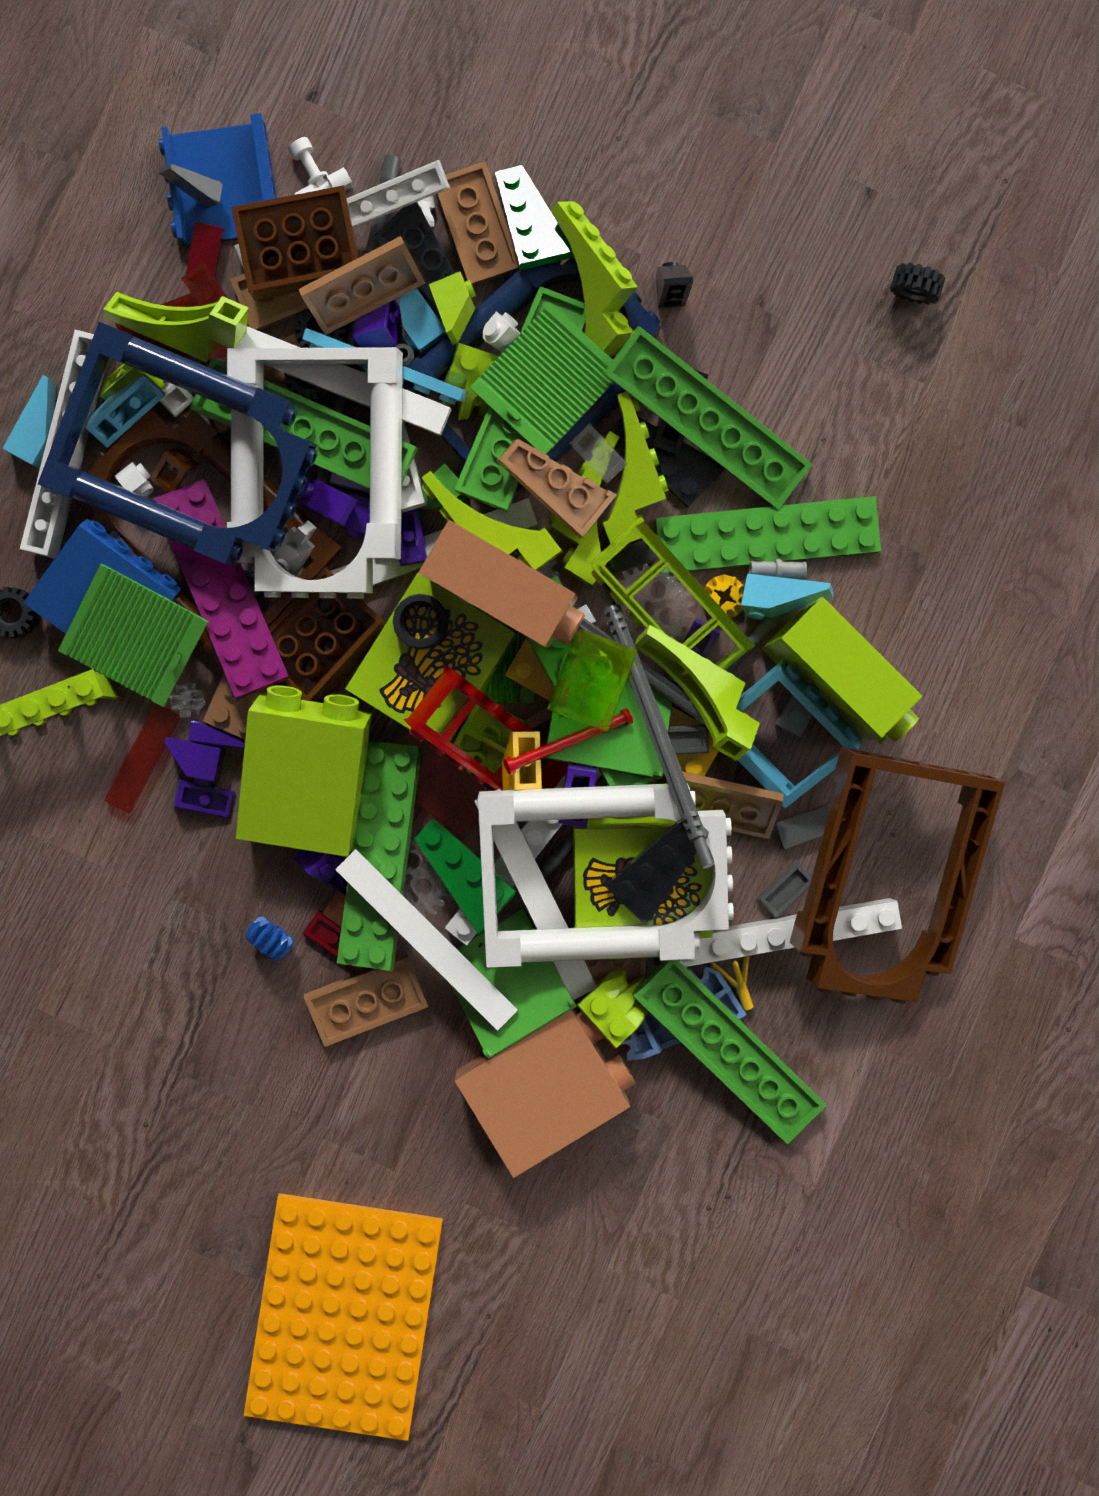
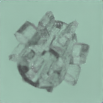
[169,683,206,718]

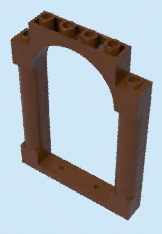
[83,408,344,666]
[789,747,1005,1004]

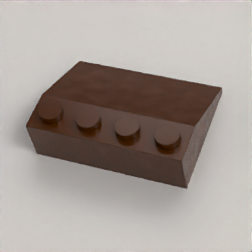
[231,185,359,300]
[268,567,386,703]

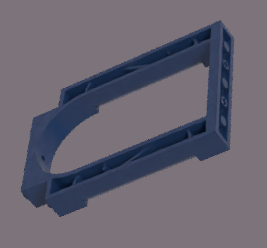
[402,257,661,502]
[38,322,318,565]

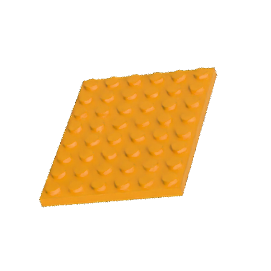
[243,1193,443,1441]

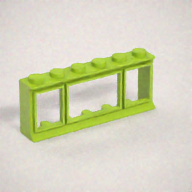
[590,517,755,670]
[0,669,121,736]

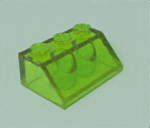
[547,629,638,732]

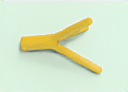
[710,956,754,1011]

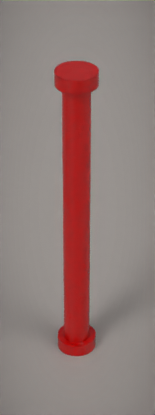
[503,708,633,775]

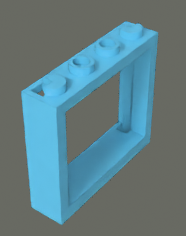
[708,659,863,808]

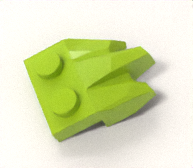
[442,343,499,420]
[454,704,527,774]
[577,969,648,1048]

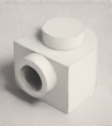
[483,311,520,352]
[115,462,154,497]

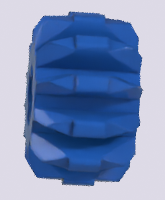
[245,916,294,961]

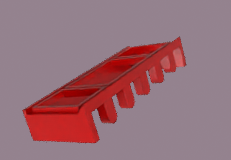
[404,664,568,791]

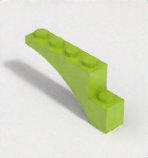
[551,201,638,356]
[103,292,249,362]
[602,391,669,544]
[549,431,619,588]
[422,471,562,571]
[634,625,760,761]

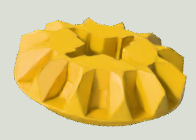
[704,574,744,618]

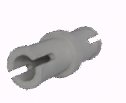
[748,559,807,579]

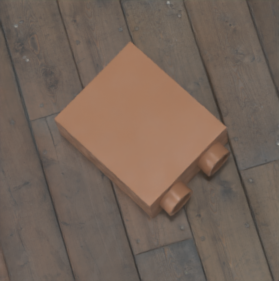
[418,520,585,648]
[454,1008,636,1178]

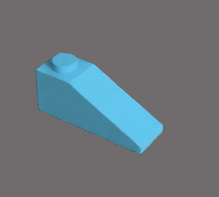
[398,288,447,356]
[86,373,166,447]
[2,375,56,469]
[741,574,834,620]

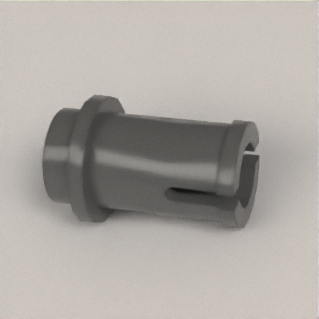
[396,344,414,367]

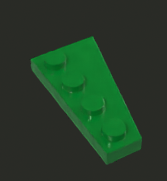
[415,818,517,935]

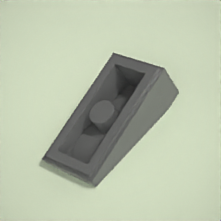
[159,164,223,208]

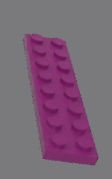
[153,479,290,700]

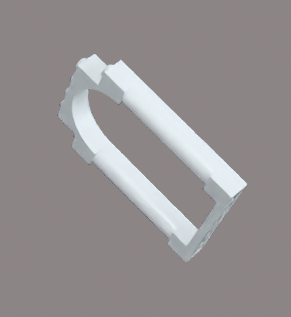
[227,347,403,599]
[478,783,734,967]

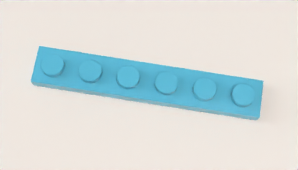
[302,328,468,405]

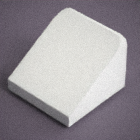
[160,382,194,418]

